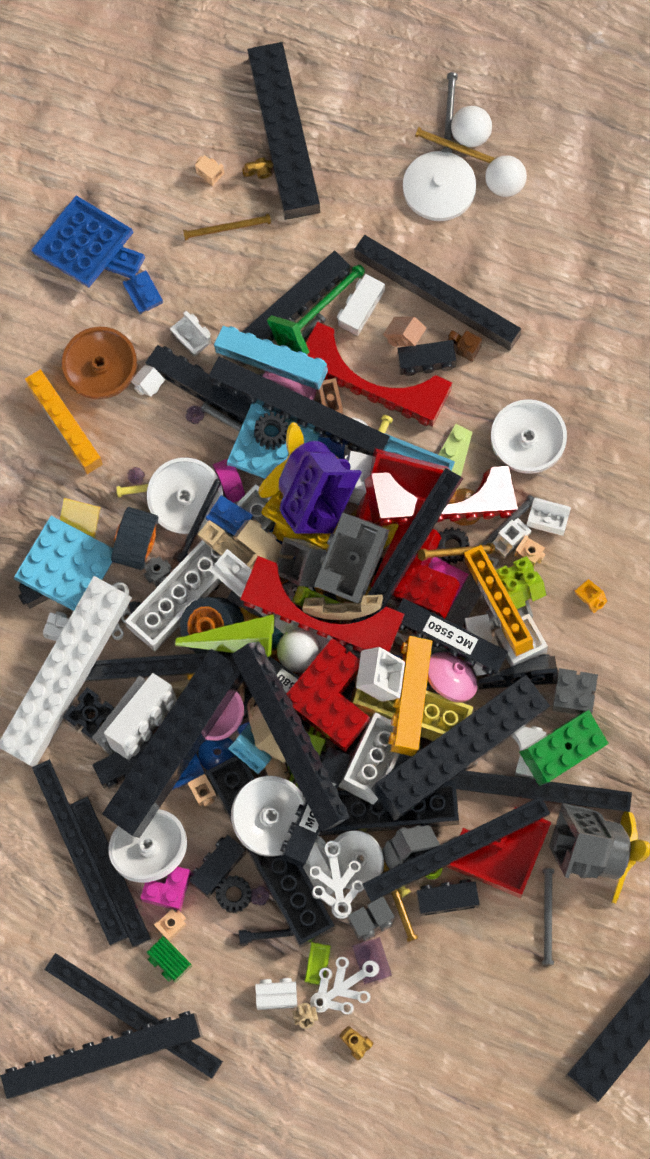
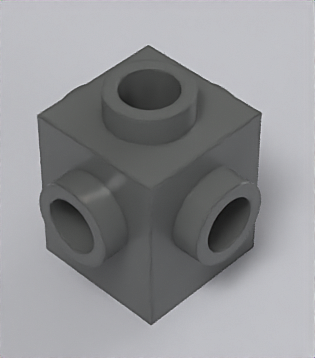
[144,556,172,588]

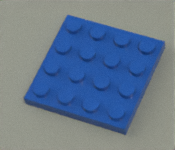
[31,195,134,288]

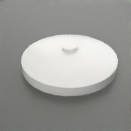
[403,151,476,221]
[491,400,567,474]
[147,458,223,534]
[231,776,305,856]
[109,810,187,883]

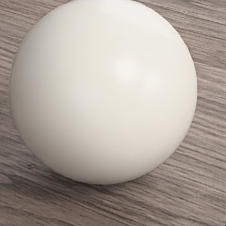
[451,106,492,147]
[485,156,527,197]
[277,629,321,673]

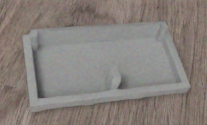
[92,676,146,755]

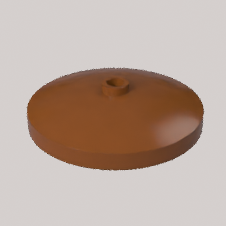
[62,327,137,399]

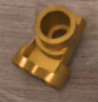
[242,157,273,180]
[339,1026,374,1061]

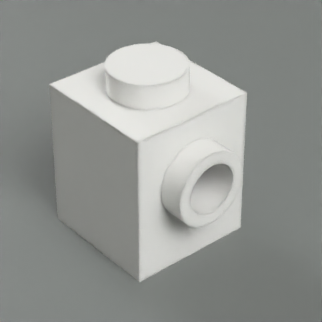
[131,365,165,396]

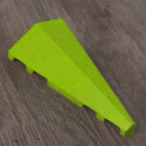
[175,614,274,657]

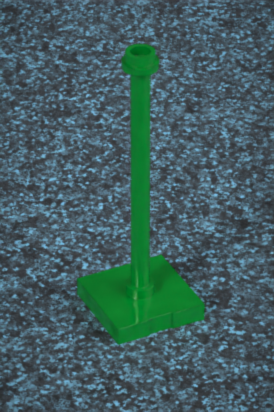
[267,264,365,354]

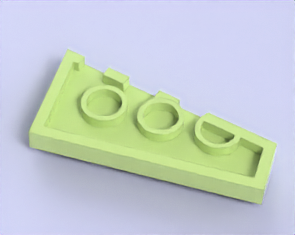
[438,424,472,504]

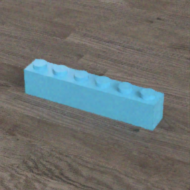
[214,326,328,390]

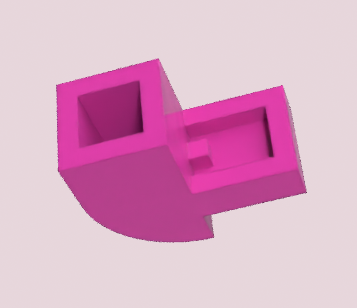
[212,458,246,503]

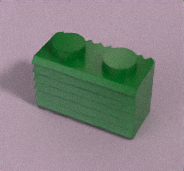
[146,936,192,983]

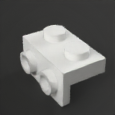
[170,311,211,357]
[526,498,571,536]

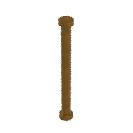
[415,126,497,164]
[183,213,271,241]
[418,543,495,561]
[381,849,418,942]

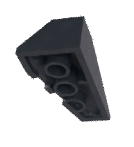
[478,654,558,690]

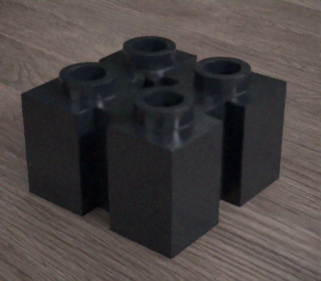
[63,687,115,745]

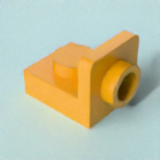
[575,579,607,613]

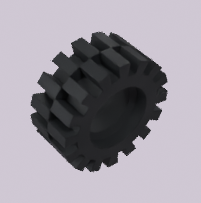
[254,412,288,450]
[436,527,470,564]
[216,875,252,913]

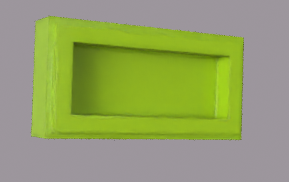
[304,942,331,985]

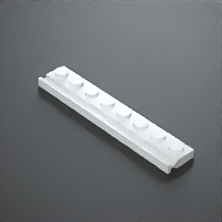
[209,549,332,651]

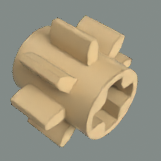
[293,1003,318,1028]

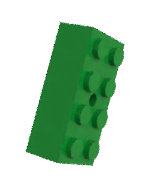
[519,710,609,786]

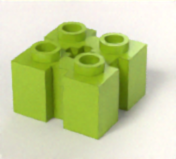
[495,556,547,609]

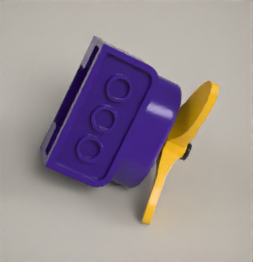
[258,422,362,533]

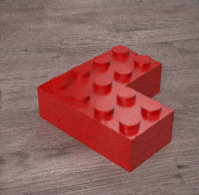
[356,448,450,527]
[371,522,460,619]
[287,638,370,752]
[447,807,552,899]

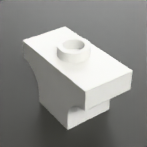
[492,518,531,559]

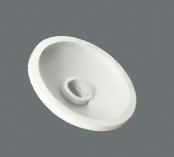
[329,830,384,890]

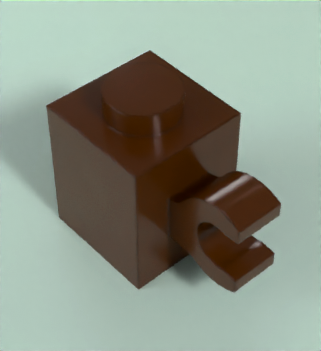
[448,330,482,362]

